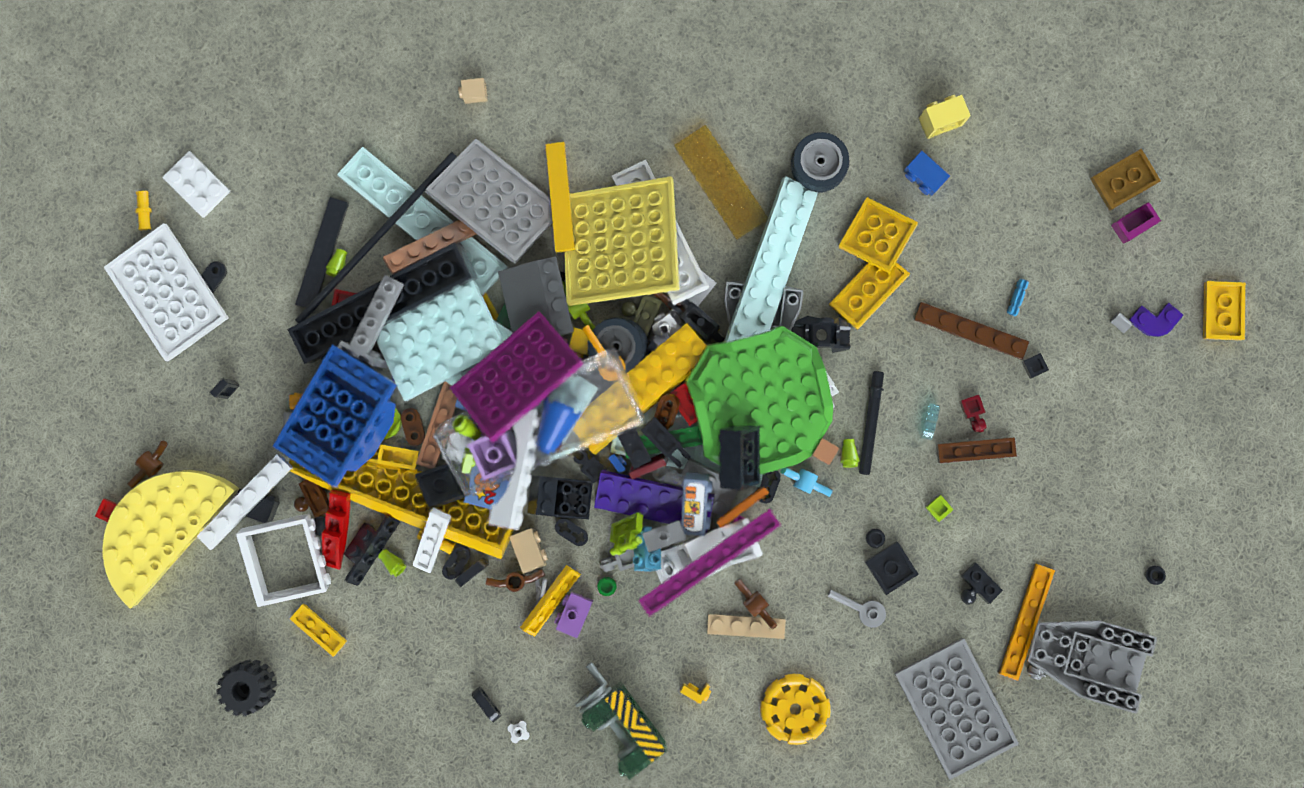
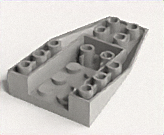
[1027,620,1157,714]

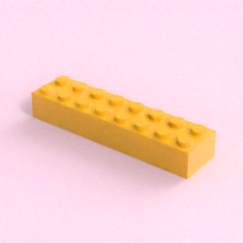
[573,323,706,455]

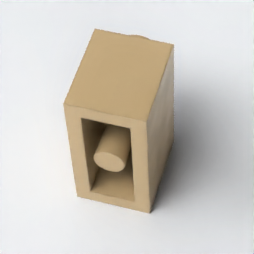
[509,528,548,574]

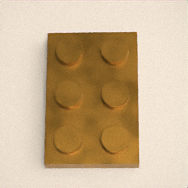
[1090,149,1161,211]

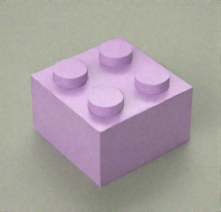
[468,428,517,480]

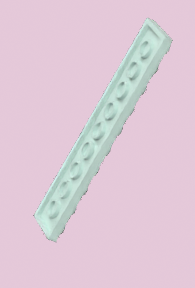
[337,147,508,296]
[724,176,818,342]

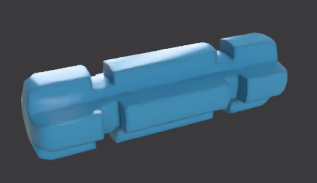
[1007,279,1029,316]

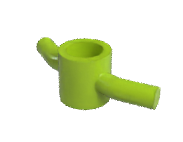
[562,281,595,331]

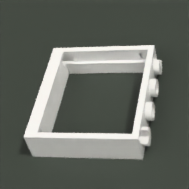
[236,513,331,607]

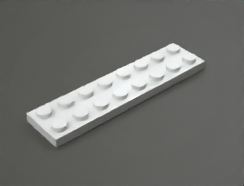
[612,160,709,305]

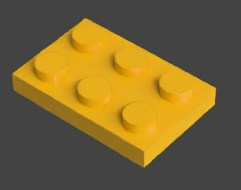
[1203,281,1246,341]

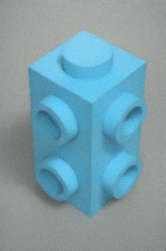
[633,527,661,572]

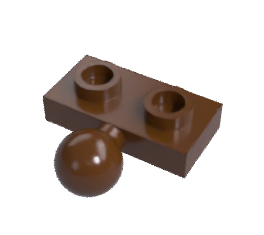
[294,479,329,518]

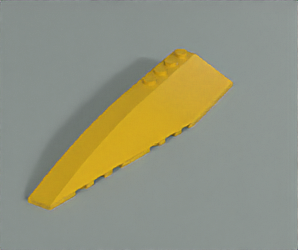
[289,459,514,559]

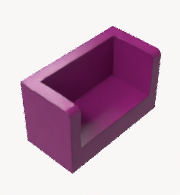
[1111,202,1161,244]

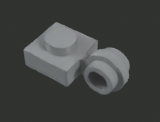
[600,549,634,572]

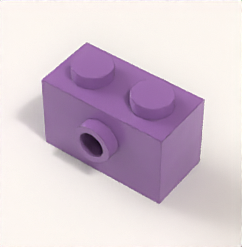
[554,592,593,638]

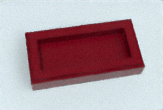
[629,453,668,479]

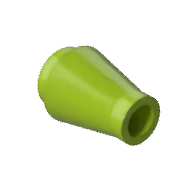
[325,249,347,277]
[452,415,482,441]
[840,439,860,468]
[378,549,407,577]

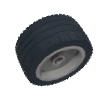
[791,132,850,193]

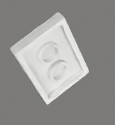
[162,151,230,218]

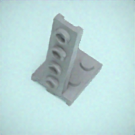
[338,275,404,369]

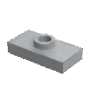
[642,521,686,552]

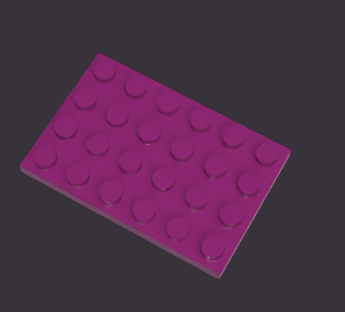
[450,311,584,443]

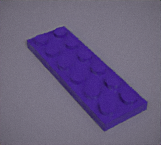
[594,470,715,532]

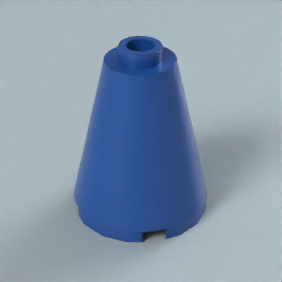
[536,397,582,455]

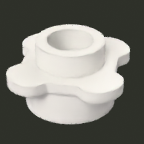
[508,721,530,743]

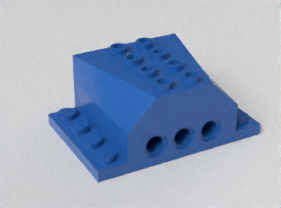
[273,345,397,487]

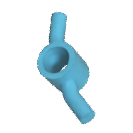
[781,467,833,497]

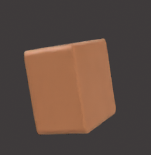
[812,439,839,465]

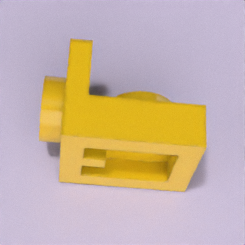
[680,683,711,704]

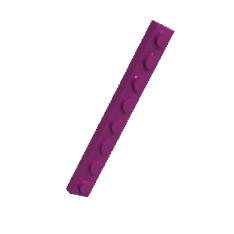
[638,509,781,617]

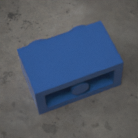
[904,151,950,196]

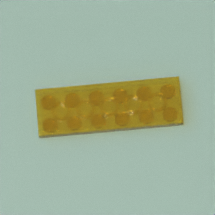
[674,125,768,240]

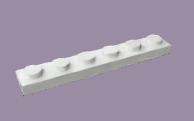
[197,454,293,550]

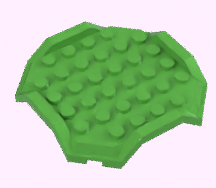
[685,325,833,474]

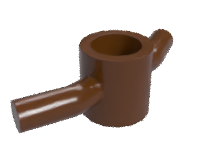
[127,441,168,488]
[486,569,545,592]
[734,578,777,629]

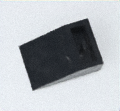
[527,475,593,520]

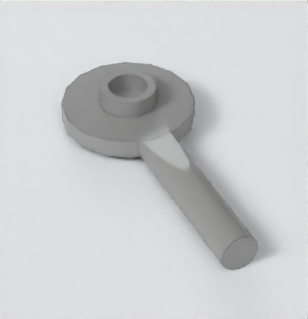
[827,589,886,628]

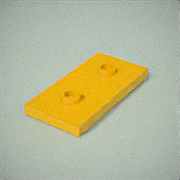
[829,262,910,330]

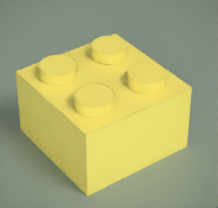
[919,95,971,139]

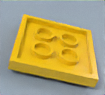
[839,197,918,273]

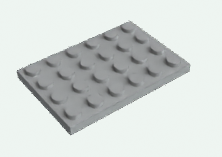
[426,139,553,264]
[894,638,1019,780]

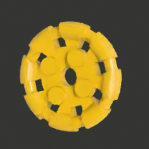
[760,674,831,745]

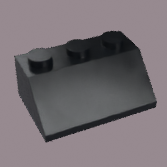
[718,425,760,490]

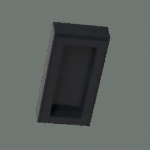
[209,378,239,399]

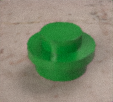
[597,577,617,596]

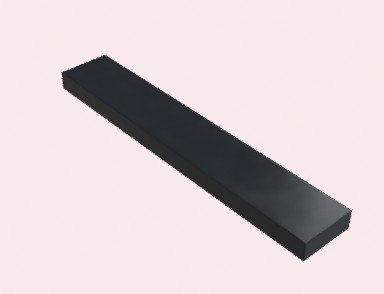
[295,197,349,311]

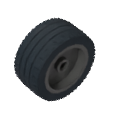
[588,317,648,375]

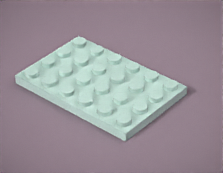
[376,280,503,401]

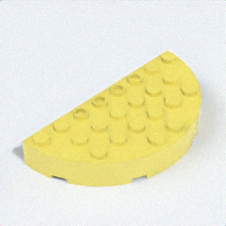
[103,470,239,609]

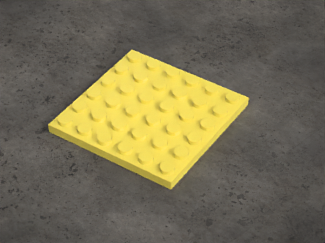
[565,176,680,306]

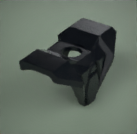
[791,316,851,353]

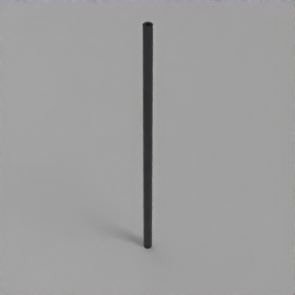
[295,151,457,323]

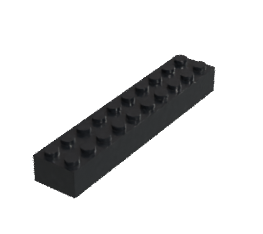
[287,242,478,364]

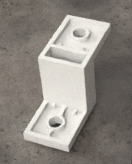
[656,518,763,583]

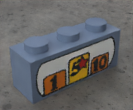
[682,472,713,536]

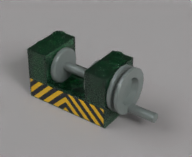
[575,662,667,780]

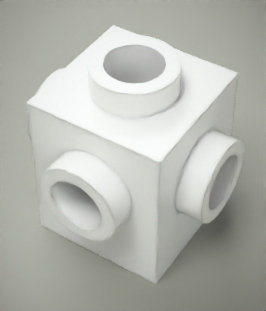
[652,309,684,336]

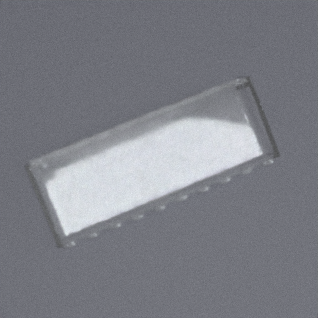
[433,348,645,497]

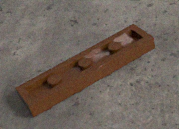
[936,437,1017,463]

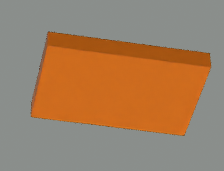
[716,487,769,528]

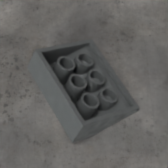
[498,256,573,336]

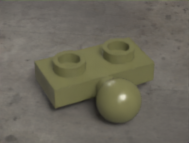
[621,295,663,337]

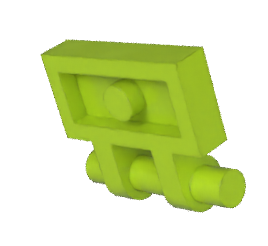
[610,512,643,556]

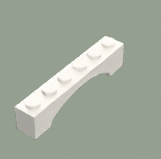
[488,409,542,530]

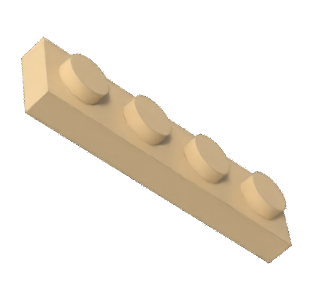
[707,614,786,639]

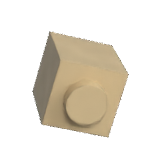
[458,78,488,104]

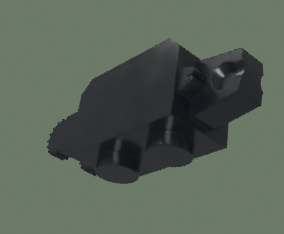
[667,299,725,343]

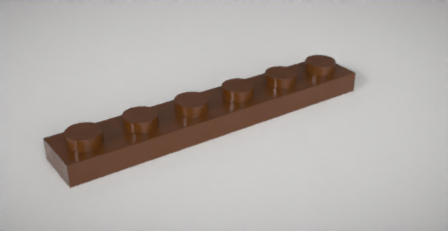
[914,302,1029,360]

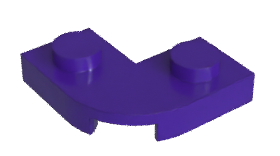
[1129,303,1183,337]

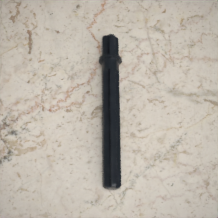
[859,371,884,475]

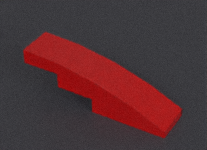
[322,489,351,570]

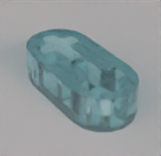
[921,403,940,440]

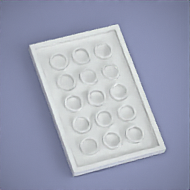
[104,223,229,361]

